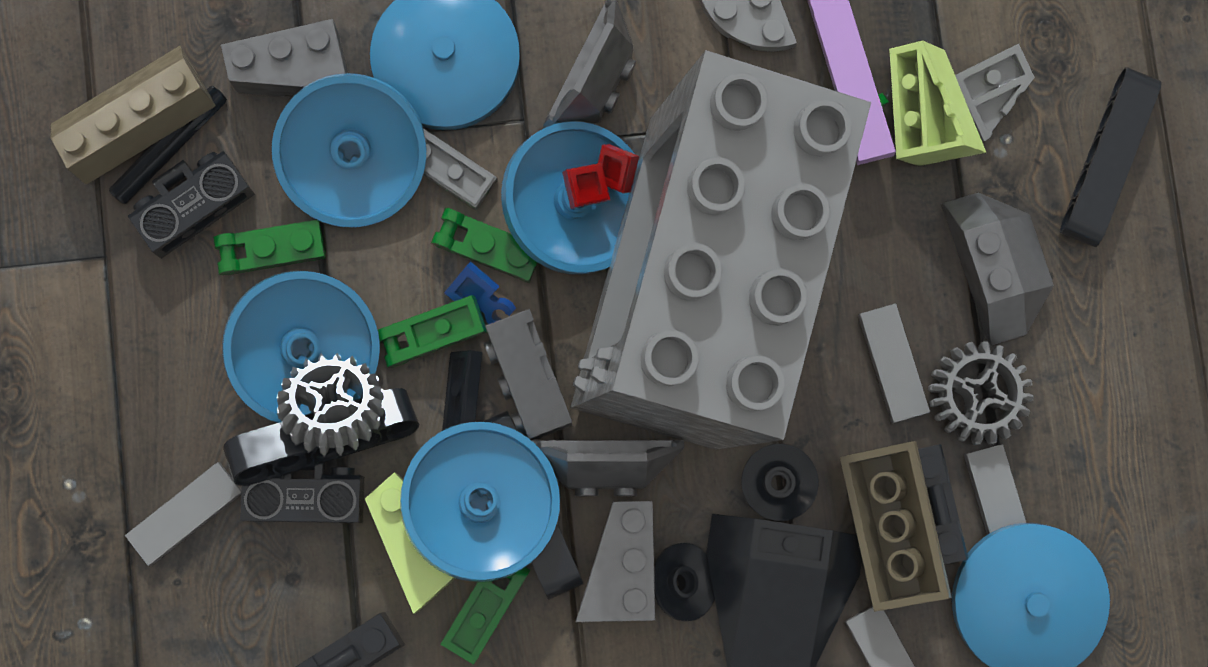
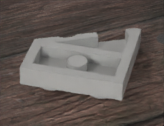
[955,44,1035,142]

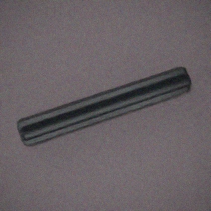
[109,86,227,204]

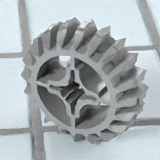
[928,341,1034,445]
[277,353,384,457]

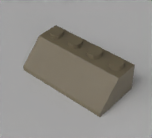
[51,46,216,185]
[840,441,952,612]

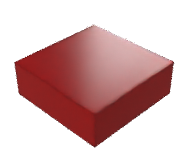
[598,144,639,193]
[562,163,610,209]

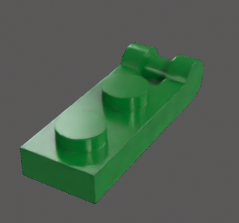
[431,208,538,283]
[213,219,326,275]
[378,295,487,368]
[440,567,531,665]

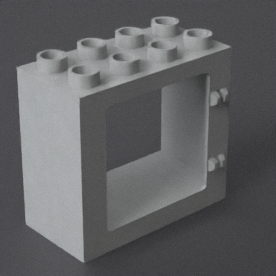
[570,50,871,450]

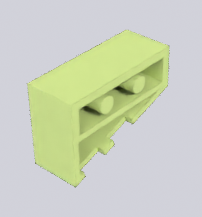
[889,41,987,166]
[365,472,455,614]

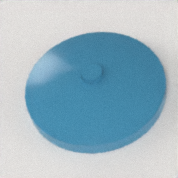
[370,0,520,130]
[272,73,427,227]
[501,121,639,275]
[222,271,380,423]
[400,422,560,582]
[952,523,1110,667]

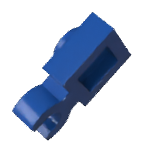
[444,261,516,325]

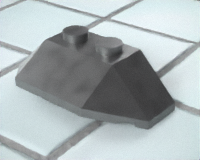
[543,0,636,129]
[942,193,1054,346]
[531,440,684,496]

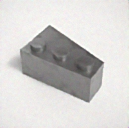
[221,19,348,97]
[484,309,572,440]
[576,501,655,622]

